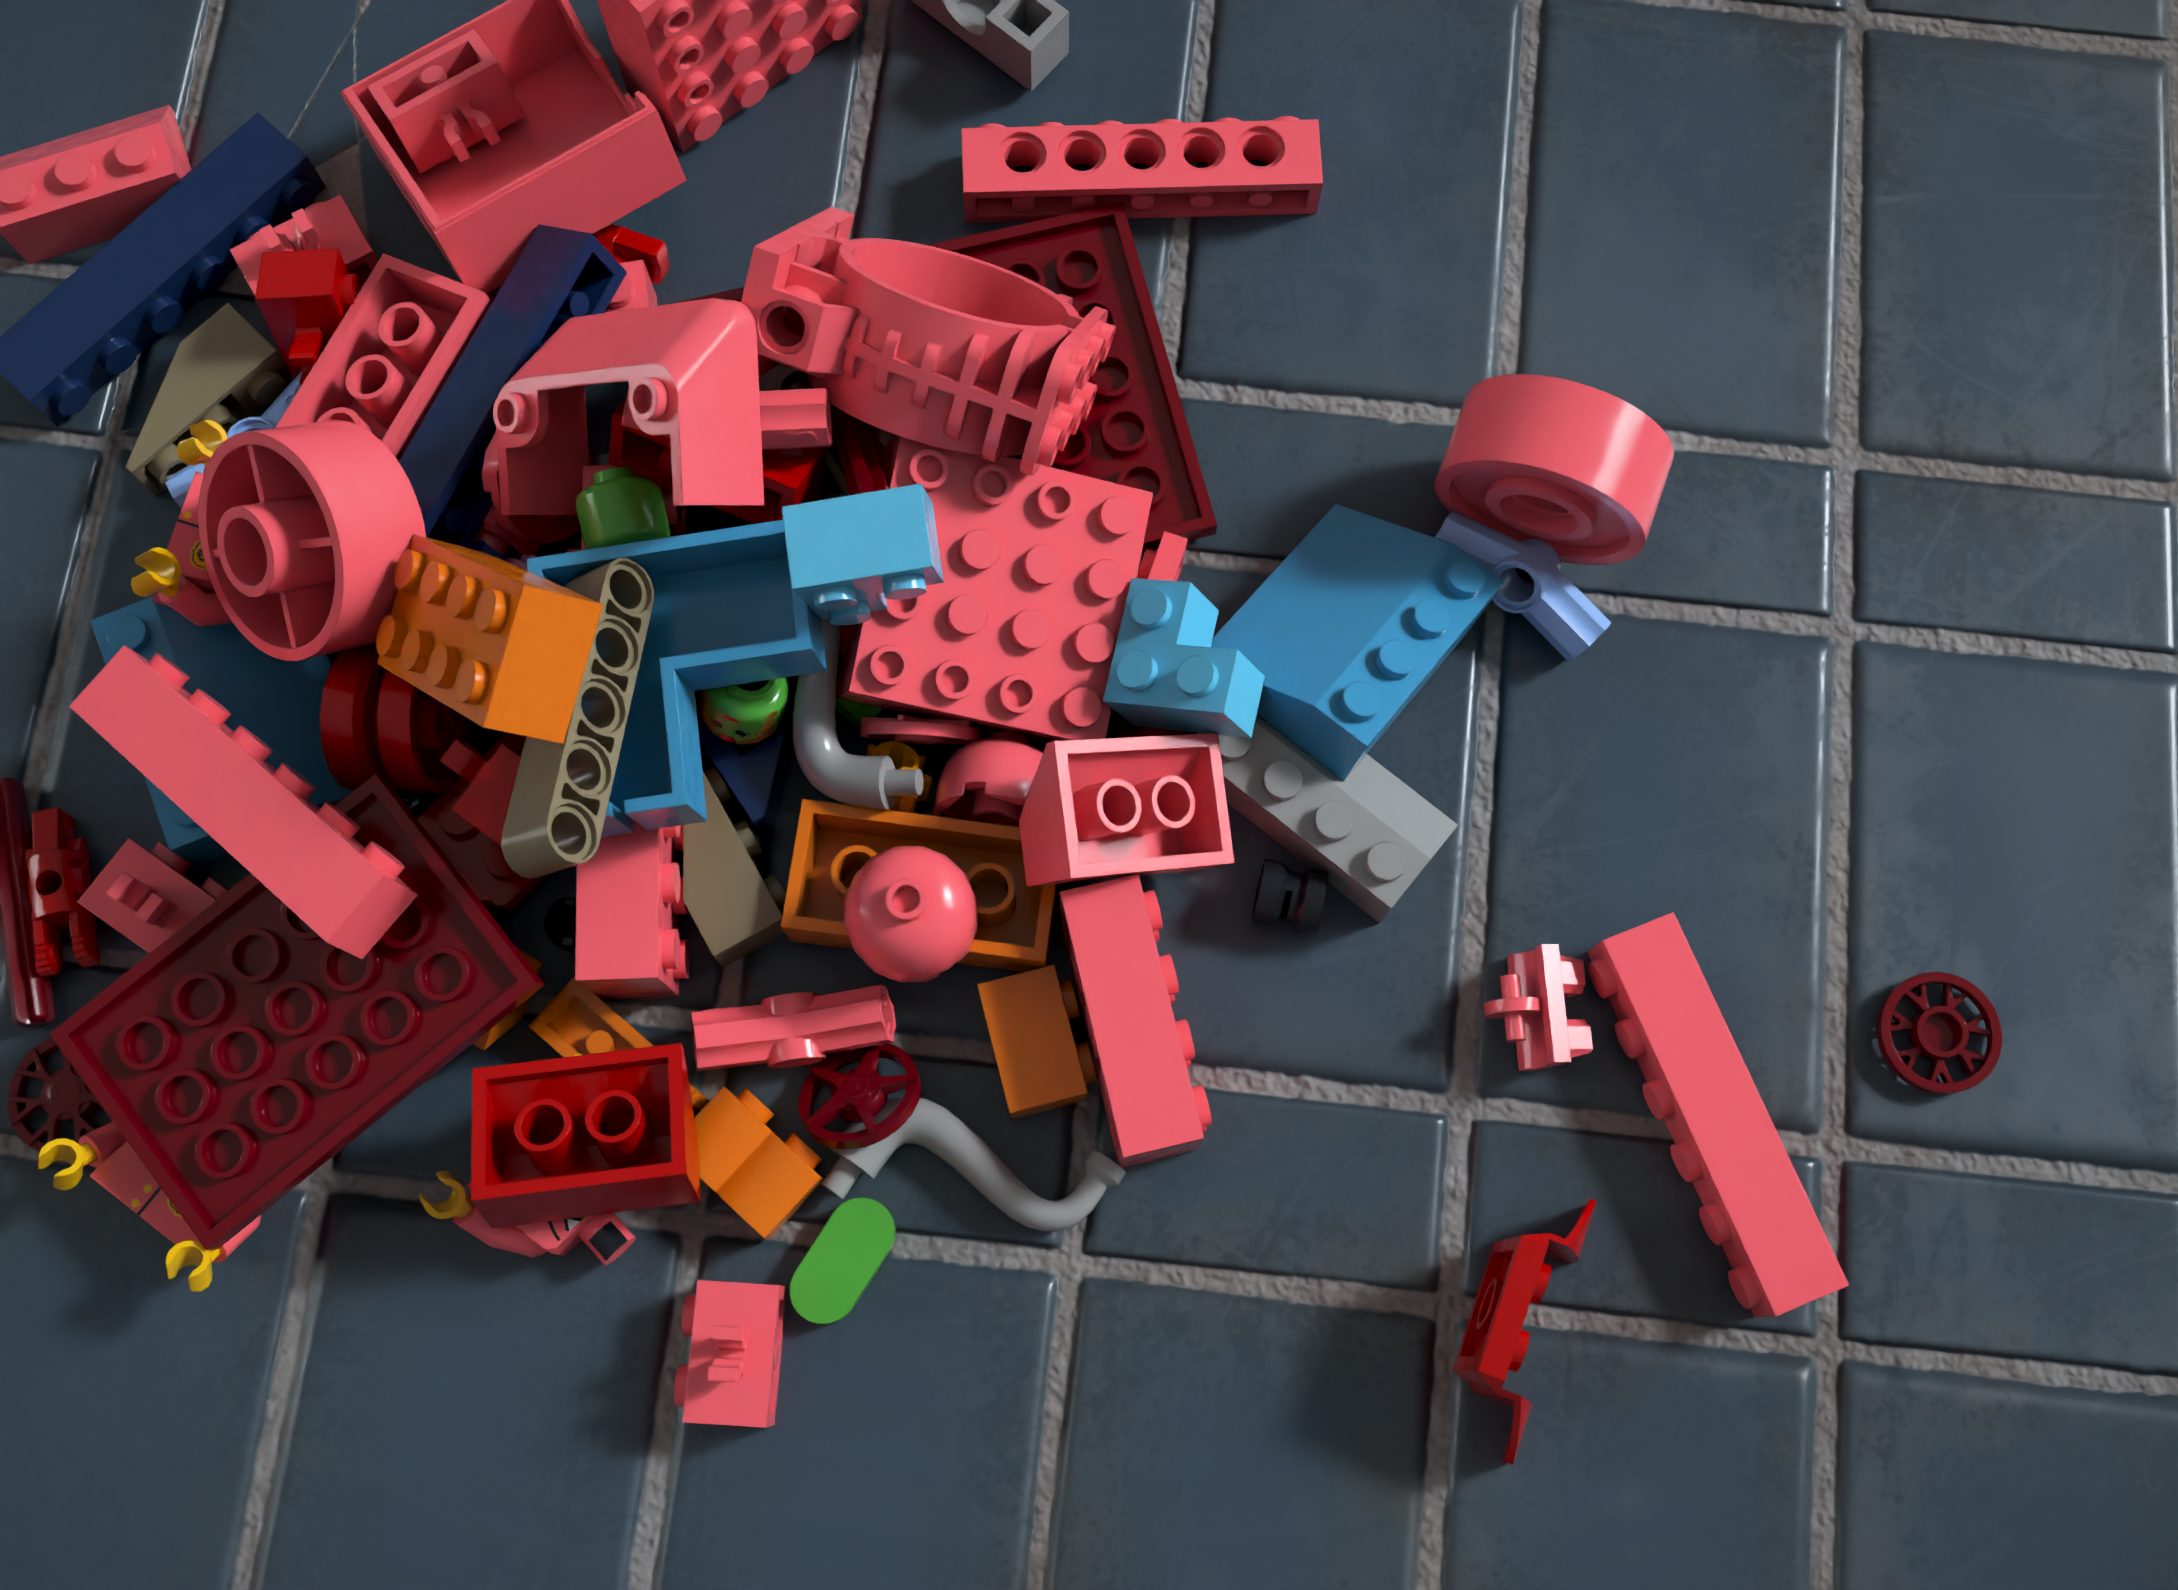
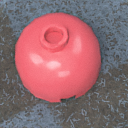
[932,731,1043,827]
[844,846,978,982]

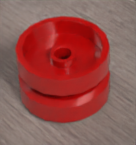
[320,649,468,793]

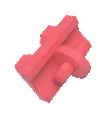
[1484,944,1593,1071]

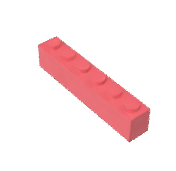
[69,645,418,959]
[1587,912,1849,1317]

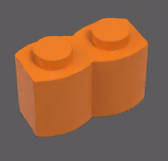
[694,1087,824,1240]

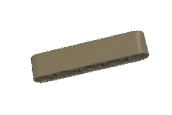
[501,558,654,879]

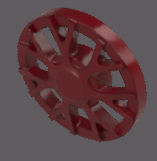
[1876,972,2002,1094]
[7,1038,112,1152]

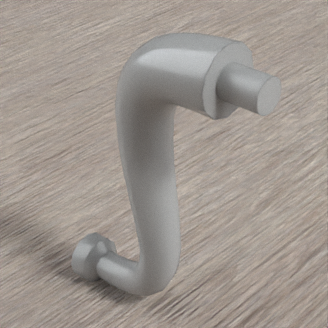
[793,618,924,810]
[821,1097,1126,1232]

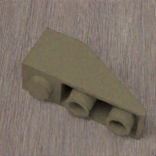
[125,303,293,497]
[683,765,786,968]

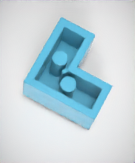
[782,484,944,625]
[1103,578,1265,738]

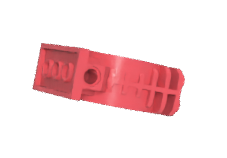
[741,206,1116,476]

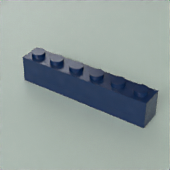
[0,112,326,426]
[399,224,627,548]

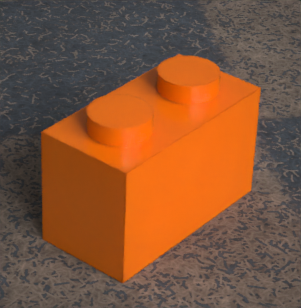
[977,965,1097,1120]

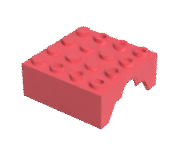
[340,0,687,294]
[597,0,863,152]
[836,435,1153,743]

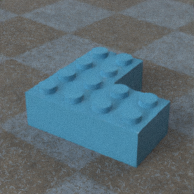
[527,520,827,837]

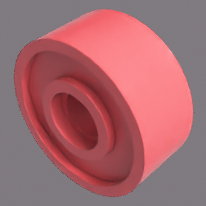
[1435,374,1674,565]
[198,420,426,661]

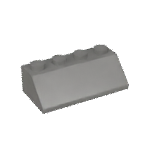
[1197,715,1458,923]

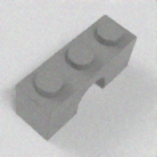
[911,0,1069,92]

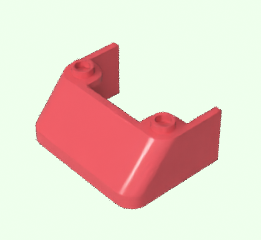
[493,298,765,516]

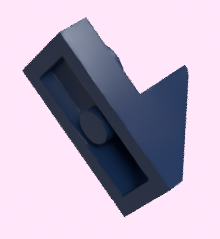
[697,709,792,837]

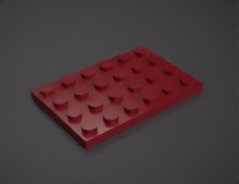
[49,774,545,1250]

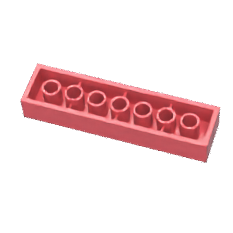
[575,465,691,999]

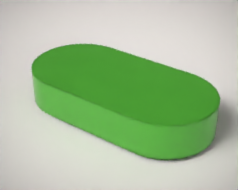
[790,1197,896,1324]

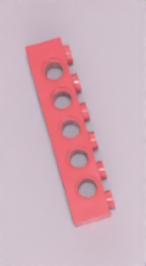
[962,116,1323,223]

